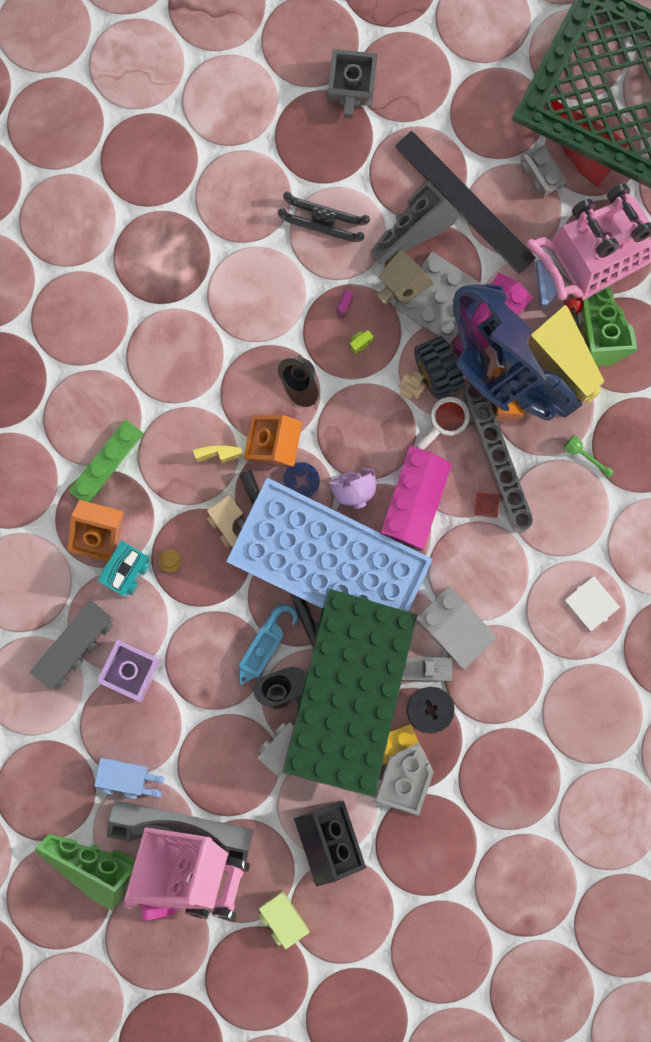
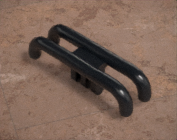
[278,191,370,243]

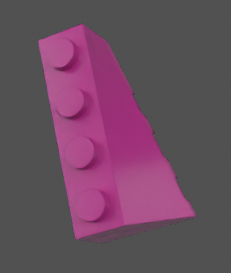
[453,272,534,358]

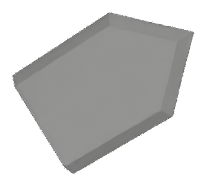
[374,742,434,816]

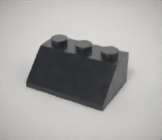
[294,801,366,887]

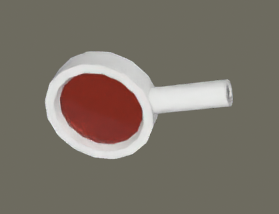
[416,397,470,450]

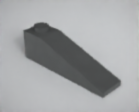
[370,180,461,264]

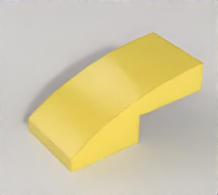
[193,446,243,463]

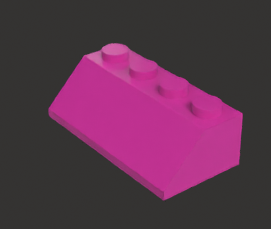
[381,446,452,550]

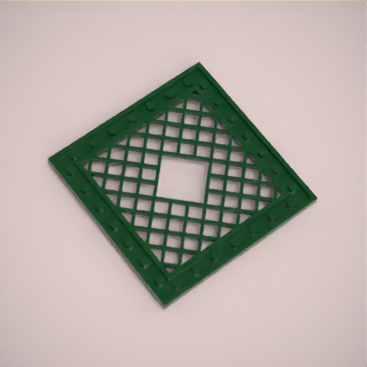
[512,0,651,188]

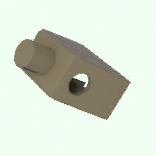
[376,249,434,305]

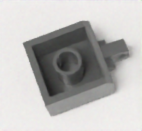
[328,49,378,119]

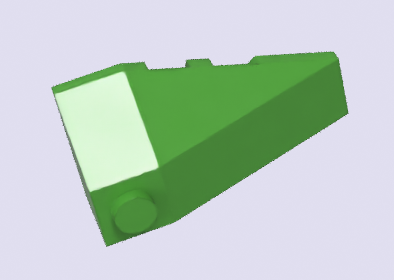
[582,275,637,366]
[35,834,136,911]

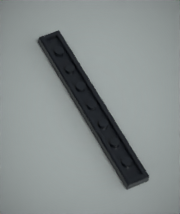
[395,130,536,274]

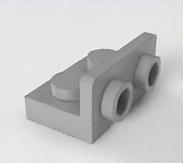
[520,145,567,198]

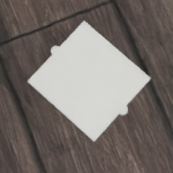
[564,576,620,632]

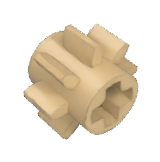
[398,371,427,400]

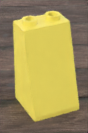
[528,305,604,404]

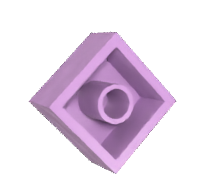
[97,639,162,702]

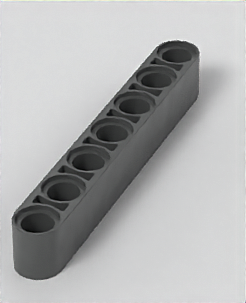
[463,382,533,533]

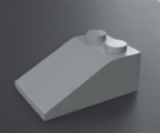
[416,586,497,670]

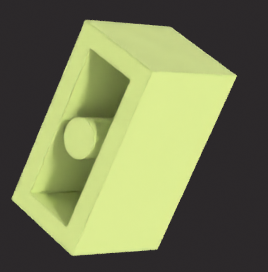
[258,891,309,949]

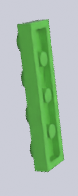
[69,419,144,502]

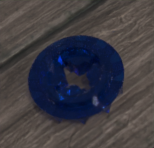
[283,462,320,498]

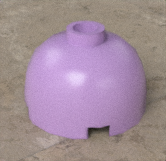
[329,468,377,509]

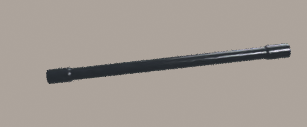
[239,470,316,648]

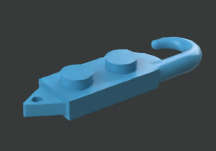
[238,604,298,685]

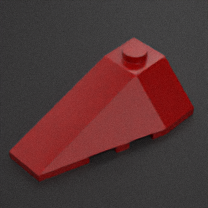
[546,101,628,186]

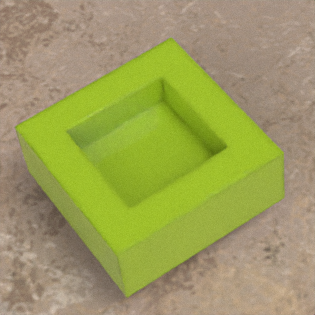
[349,330,373,355]

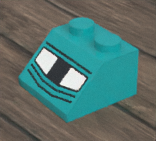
[97,540,151,598]

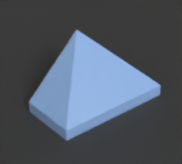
[535,260,557,310]

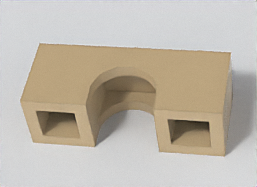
[206,495,244,548]

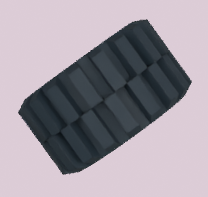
[414,336,464,400]

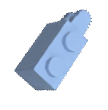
[95,758,165,799]

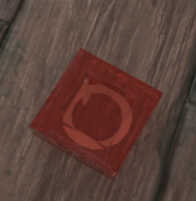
[474,492,500,518]

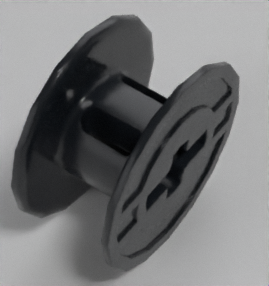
[407,686,455,733]

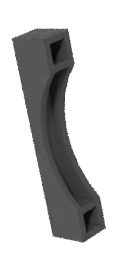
[107,800,254,862]

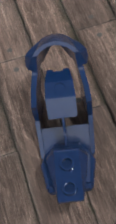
[453,284,583,421]

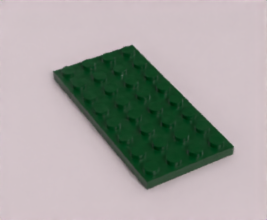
[282,589,417,797]

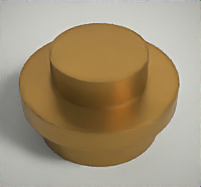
[158,550,182,573]

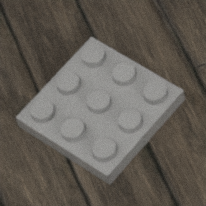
[394,251,480,345]

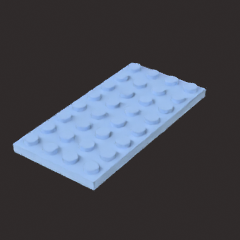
[226,478,433,612]

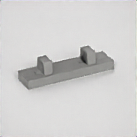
[402,657,452,681]

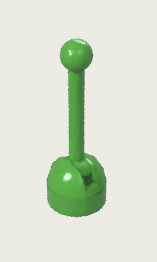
[563,435,613,477]

